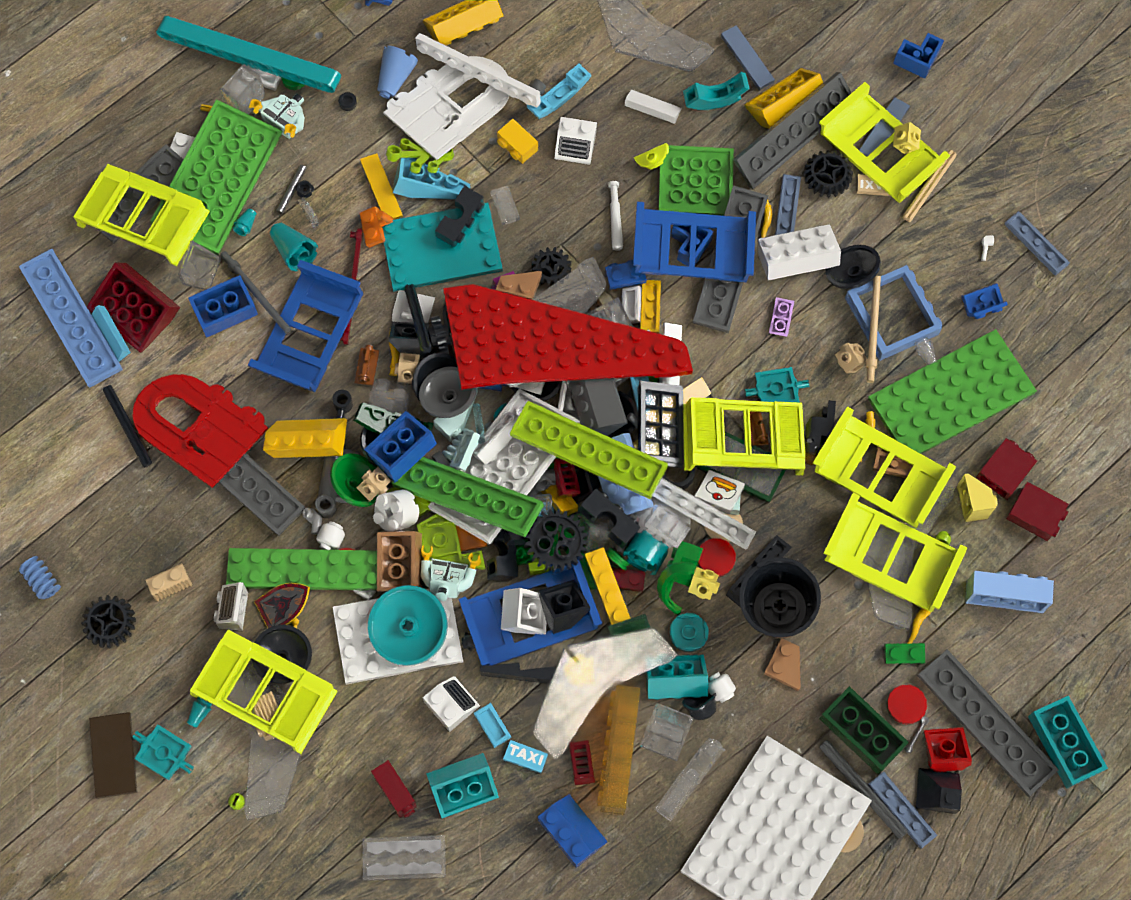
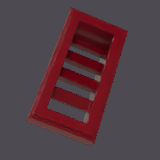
[553,458,580,497]
[569,740,595,785]

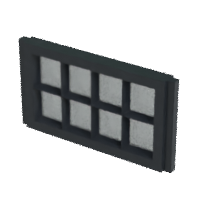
[638,381,684,468]

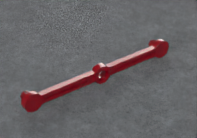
[340,228,363,345]

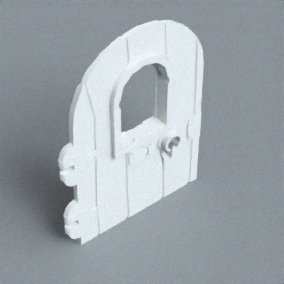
[384,56,510,160]

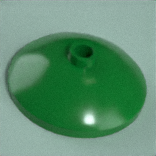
[330,453,378,507]

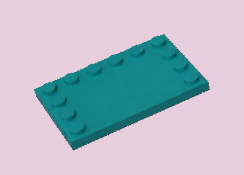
[383,203,503,292]

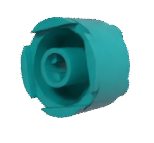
[623,530,669,575]

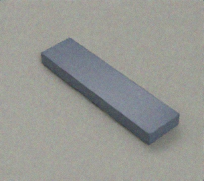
[721,26,775,91]
[859,97,910,163]
[775,174,801,235]
[1004,211,1070,276]
[868,772,937,849]

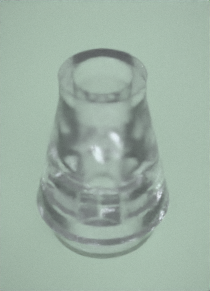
[914,337,938,366]

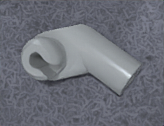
[302,508,322,535]

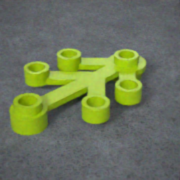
[386,138,454,173]

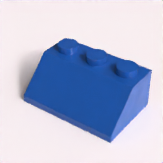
[364,411,437,482]
[538,794,608,868]

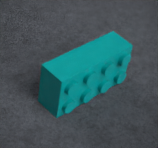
[1028,695,1108,789]

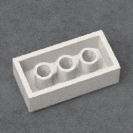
[758,224,841,280]

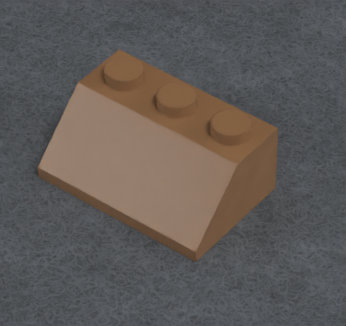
[377,531,422,592]

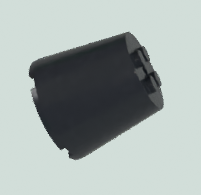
[739,557,821,638]

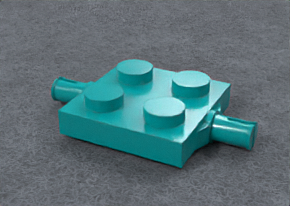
[745,367,809,403]
[132,724,194,781]

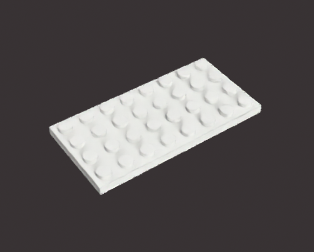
[428,389,581,544]

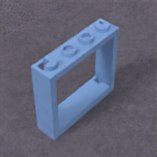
[845,265,942,361]

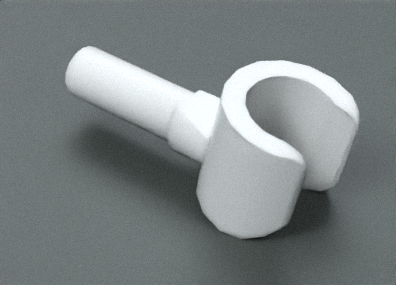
[981,235,994,261]

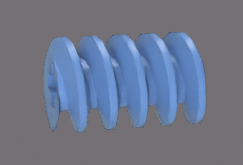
[19,556,61,599]

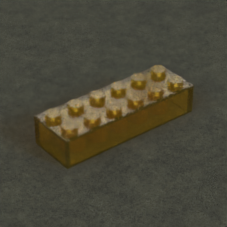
[597,685,640,815]

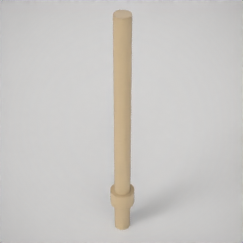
[866,276,881,383]

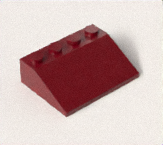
[87,262,181,353]

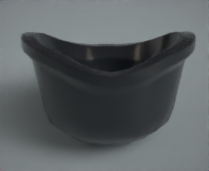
[682,693,716,720]

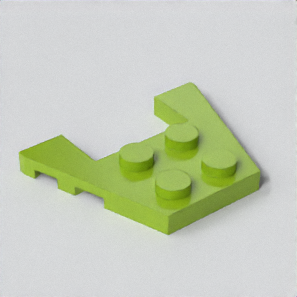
[417,514,486,570]

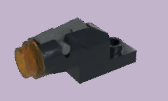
[804,400,836,465]

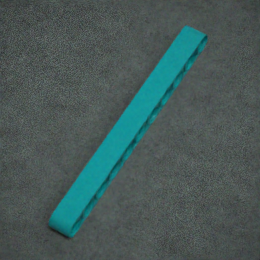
[156,16,342,93]

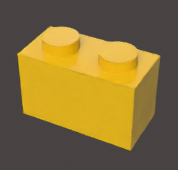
[497,119,538,164]

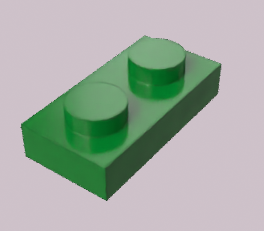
[884,643,926,664]

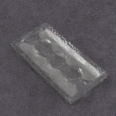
[363,835,446,881]

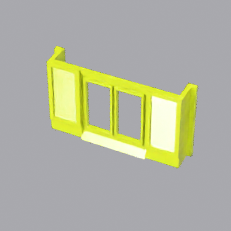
[819,82,950,203]
[73,164,210,266]
[683,397,805,475]
[813,407,956,529]
[823,493,967,612]
[190,629,338,754]

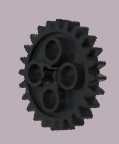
[524,509,588,572]

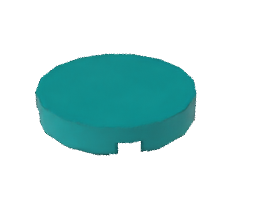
[669,613,709,653]

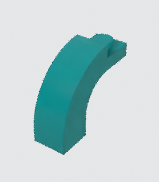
[683,72,749,110]

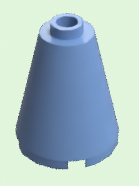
[377,46,418,99]

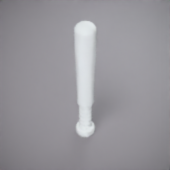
[608,181,623,251]

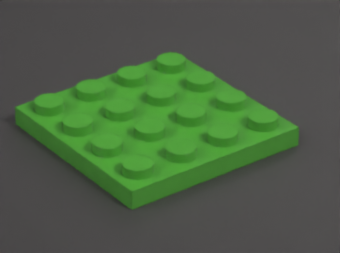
[658,145,734,216]

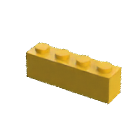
[584,547,632,628]

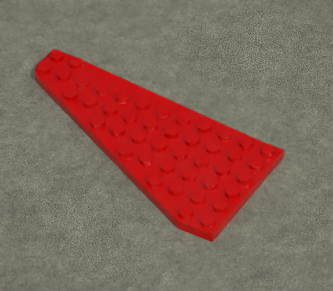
[443,284,693,390]

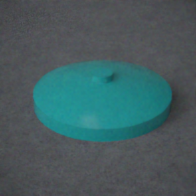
[368,585,448,666]

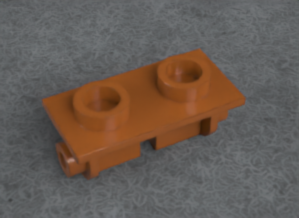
[354,345,379,386]
[750,411,769,446]

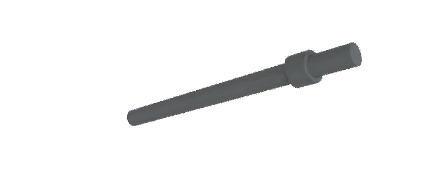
[220,251,291,334]

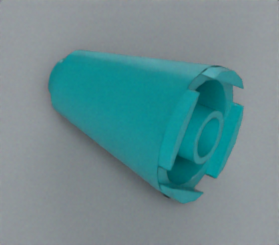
[270,223,318,272]

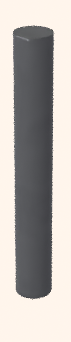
[276,165,307,215]

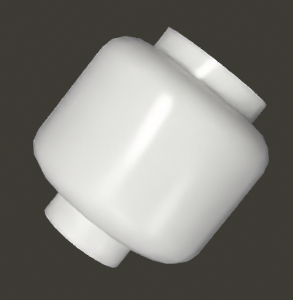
[316,521,345,550]
[708,672,736,703]

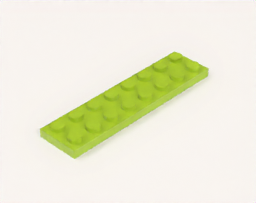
[510,401,668,500]

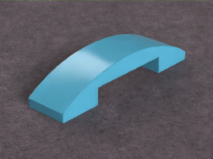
[527,64,591,119]

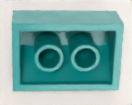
[645,654,708,700]
[426,753,499,818]

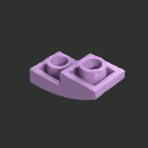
[769,297,794,337]

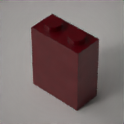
[976,438,1037,500]
[1006,482,1069,541]
[371,760,417,818]

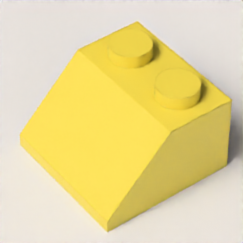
[957,474,997,522]

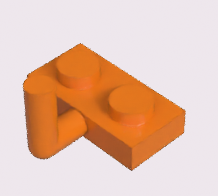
[360,206,393,248]

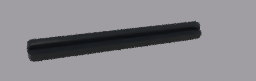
[405,284,432,353]
[103,385,152,468]

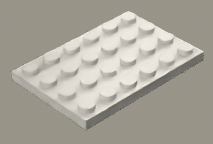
[333,589,463,685]

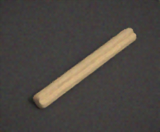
[903,150,957,222]

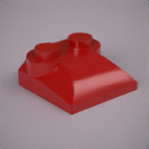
[923,727,972,772]

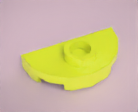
[634,143,669,169]

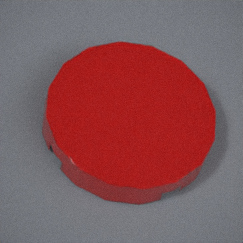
[698,538,736,577]
[887,685,927,725]

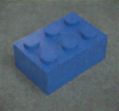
[188,275,258,338]

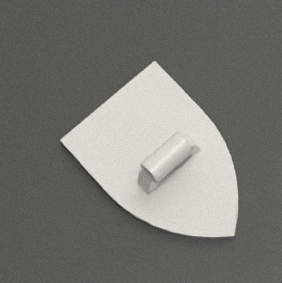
[392,290,435,323]

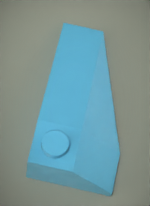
[393,158,470,199]

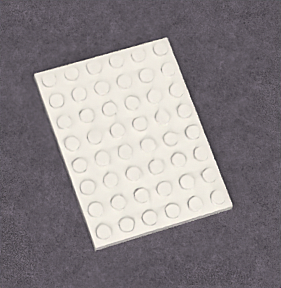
[681,736,872,900]

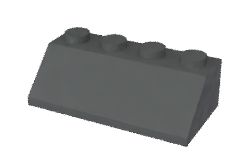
[568,378,627,436]

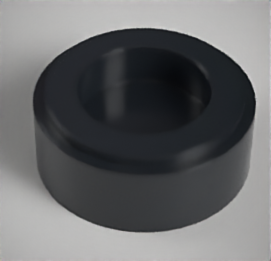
[338,92,357,111]

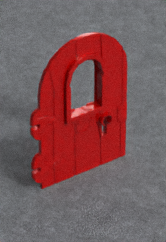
[132,374,268,488]

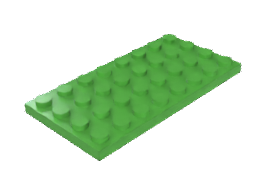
[150,99,283,255]
[868,329,1037,454]

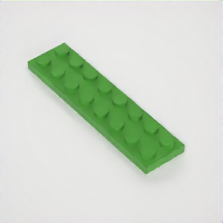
[392,457,544,537]
[226,548,377,591]

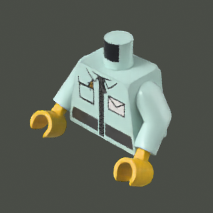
[249,93,305,139]
[420,545,481,601]

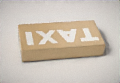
[857,174,890,196]

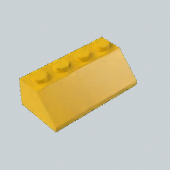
[423,0,503,46]
[744,68,823,129]
[263,418,347,458]

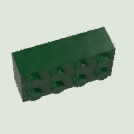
[819,686,909,775]

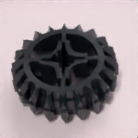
[803,150,853,198]
[81,595,136,649]

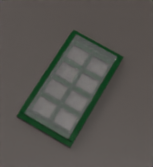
[695,431,787,503]

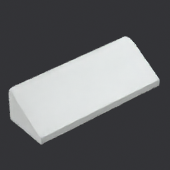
[625,90,681,124]
[472,412,518,465]

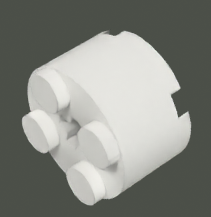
[373,489,419,532]

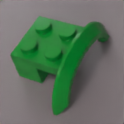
[657,541,703,615]

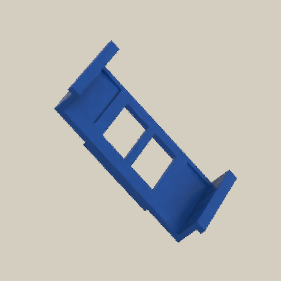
[633,202,756,282]
[248,260,363,393]
[459,559,602,666]

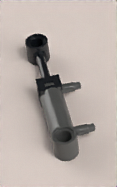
[315,389,360,518]

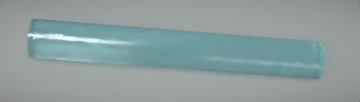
[473,403,485,444]

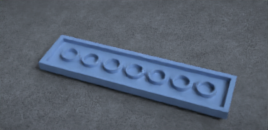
[19,249,123,388]

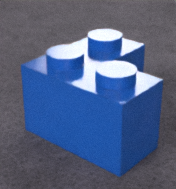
[893,33,944,79]
[671,225,714,267]

